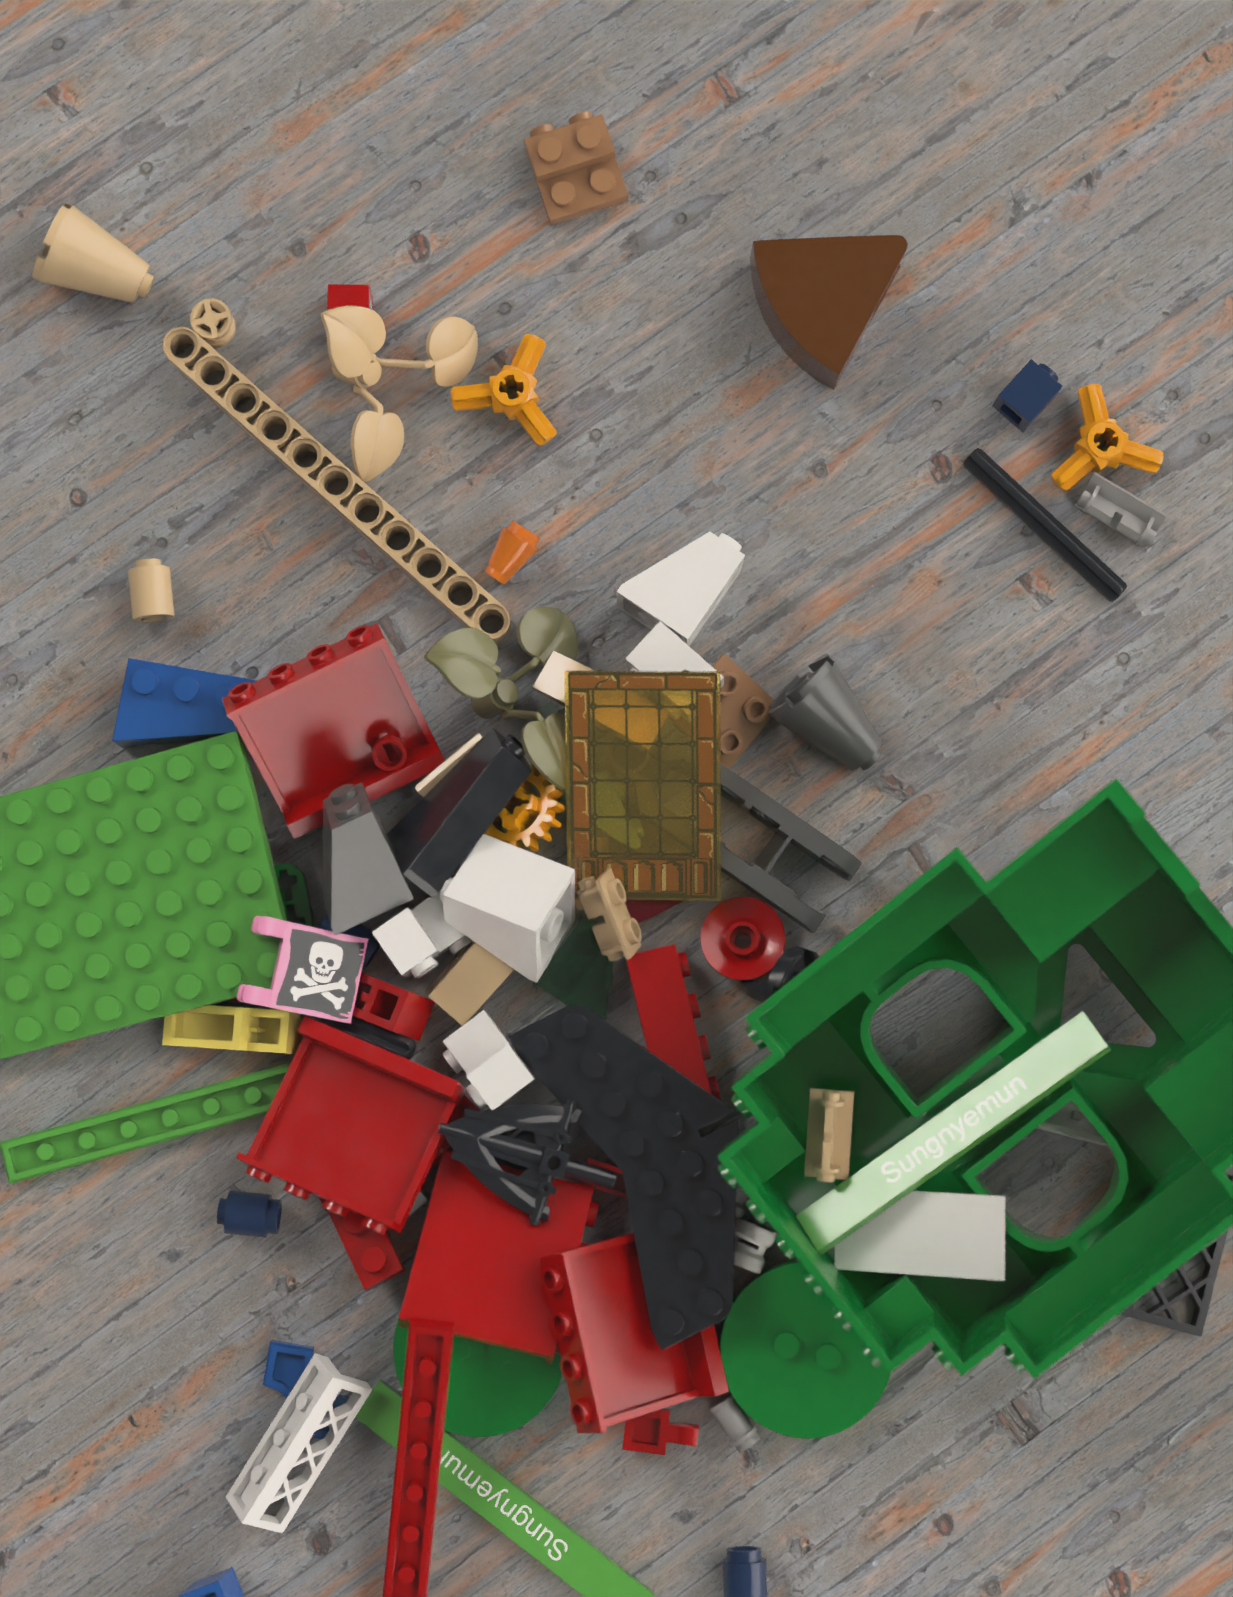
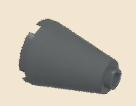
[767,654,882,770]

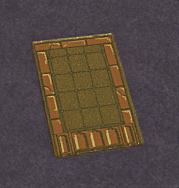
[564,669,721,902]

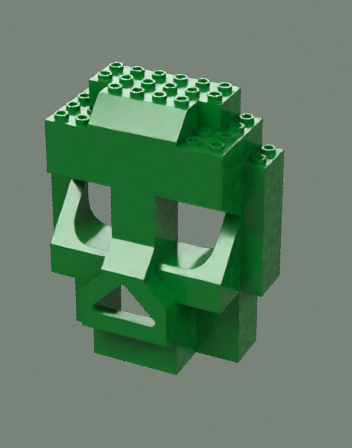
[717,778,1233,1379]

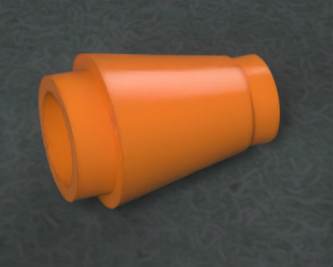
[484,520,540,585]

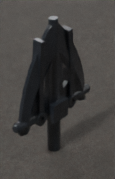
[437,1099,617,1226]

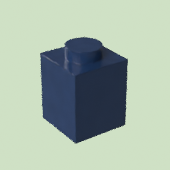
[992,359,1063,433]

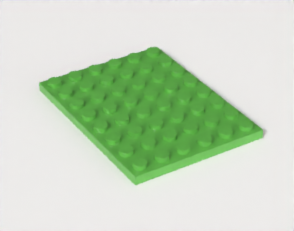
[0,731,287,1060]

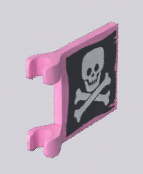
[237,916,368,1024]

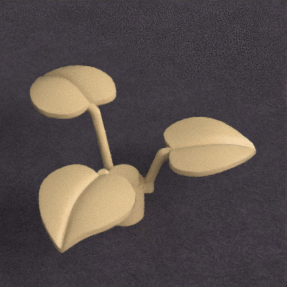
[320,306,478,482]

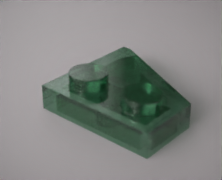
[534,913,614,1021]

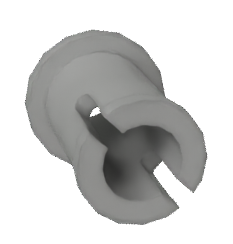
[709,1394,760,1453]

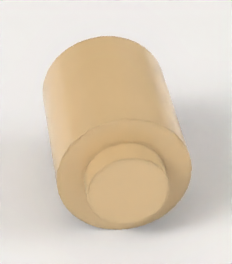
[128,559,175,623]

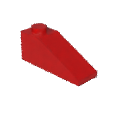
[353,972,435,1041]

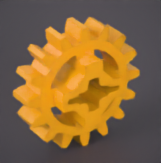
[485,764,565,852]

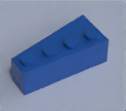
[112,658,257,747]

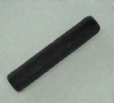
[300,1014,417,1060]

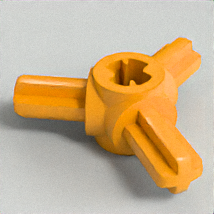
[450,334,557,446]
[1051,384,1163,492]

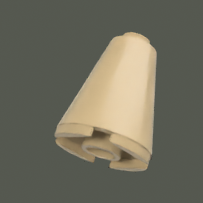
[32,202,155,303]

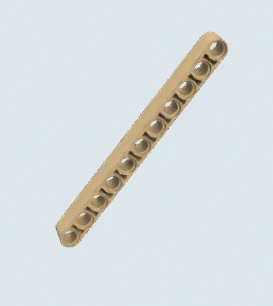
[162,327,512,645]

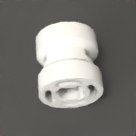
[734,1217,777,1274]

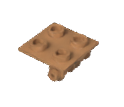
[670,653,774,769]

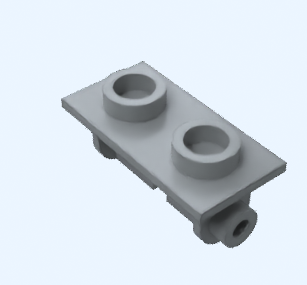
[1074,473,1167,548]

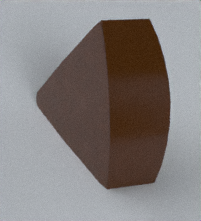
[750,235,908,390]

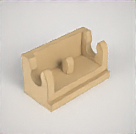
[424,942,514,1026]

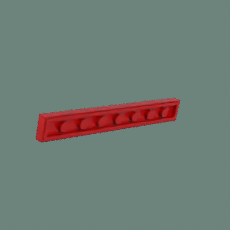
[382,1317,455,1597]

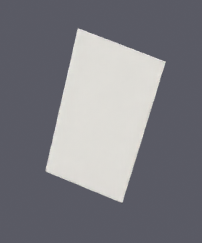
[835,1186,1005,1281]

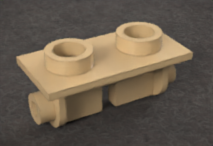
[577,868,642,961]
[804,1088,854,1182]

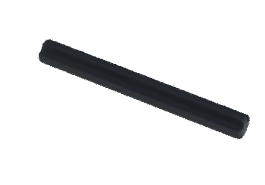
[963,448,1127,602]

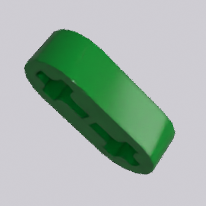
[274,863,314,927]

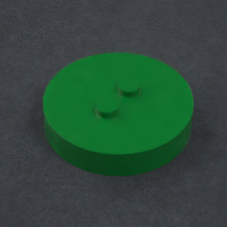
[719,1260,891,1439]
[393,1318,562,1437]

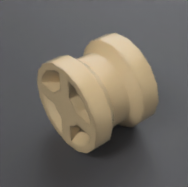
[190,298,236,348]

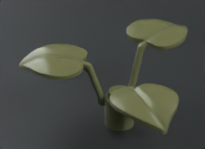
[424,607,578,790]

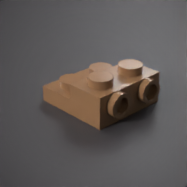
[524,111,628,226]

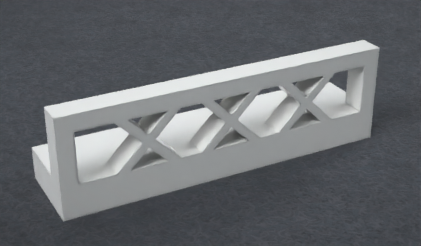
[226,1353,372,1533]

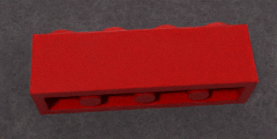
[625,944,721,1100]

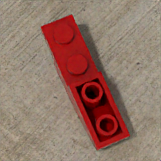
[319,1198,406,1292]

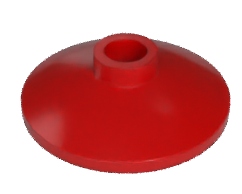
[700,897,785,981]

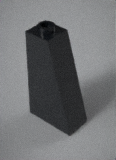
[387,728,532,898]

